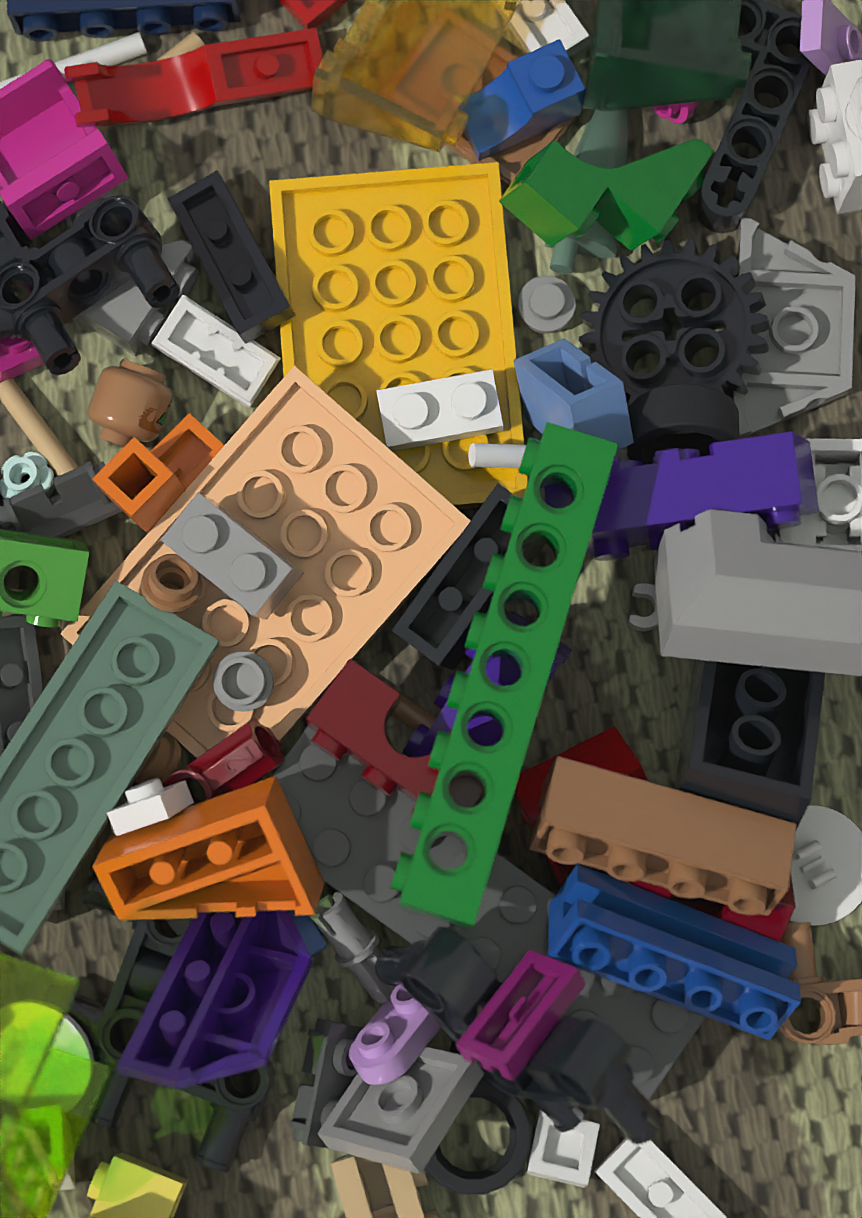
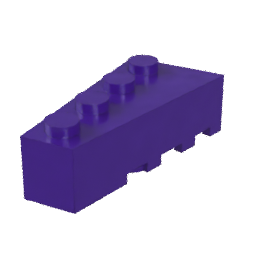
[544,431,819,561]

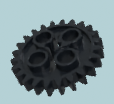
[579,238,771,407]

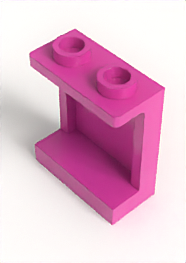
[0,59,129,240]

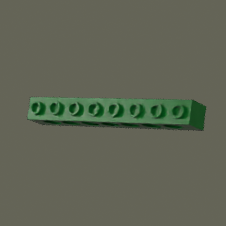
[390,422,618,929]

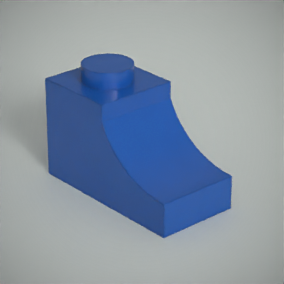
[454,39,586,161]

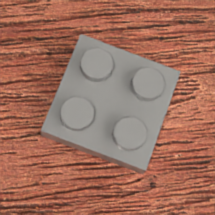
[317,1047,484,1174]

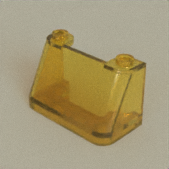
[311,0,533,152]

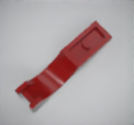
[64,28,328,127]

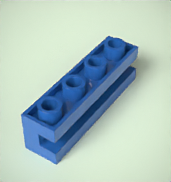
[548,864,801,1040]

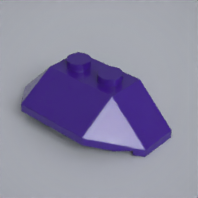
[117,910,313,1089]

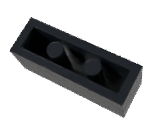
[392,483,545,670]

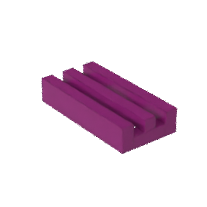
[456,950,586,1081]

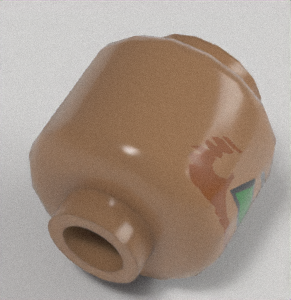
[87,359,173,447]

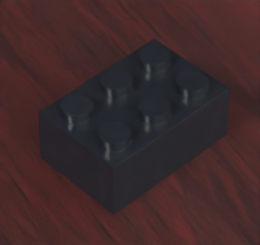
[674,660,825,830]

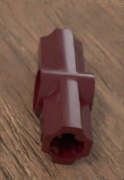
[162,718,285,807]

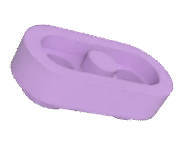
[349,985,441,1085]

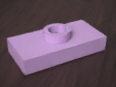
[800,0,862,76]

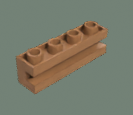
[529,756,796,916]

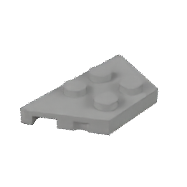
[732,218,855,439]

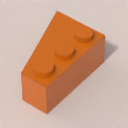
[93,776,325,920]

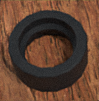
[627,384,740,465]
[425,1076,531,1195]

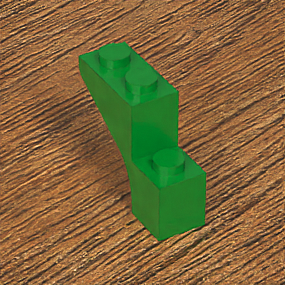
[499,139,714,251]

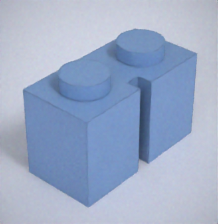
[513,338,634,451]

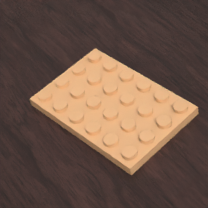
[60,366,471,758]

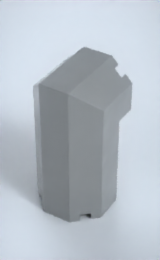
[653,509,862,676]

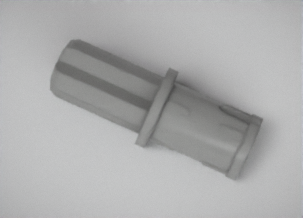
[309,892,398,1004]

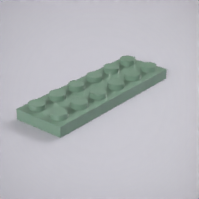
[0,580,219,957]

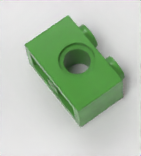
[0,529,89,628]

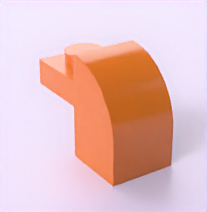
[92,413,224,532]

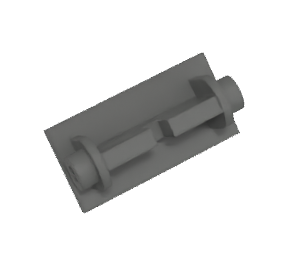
[0,461,122,538]
[289,1018,364,1148]

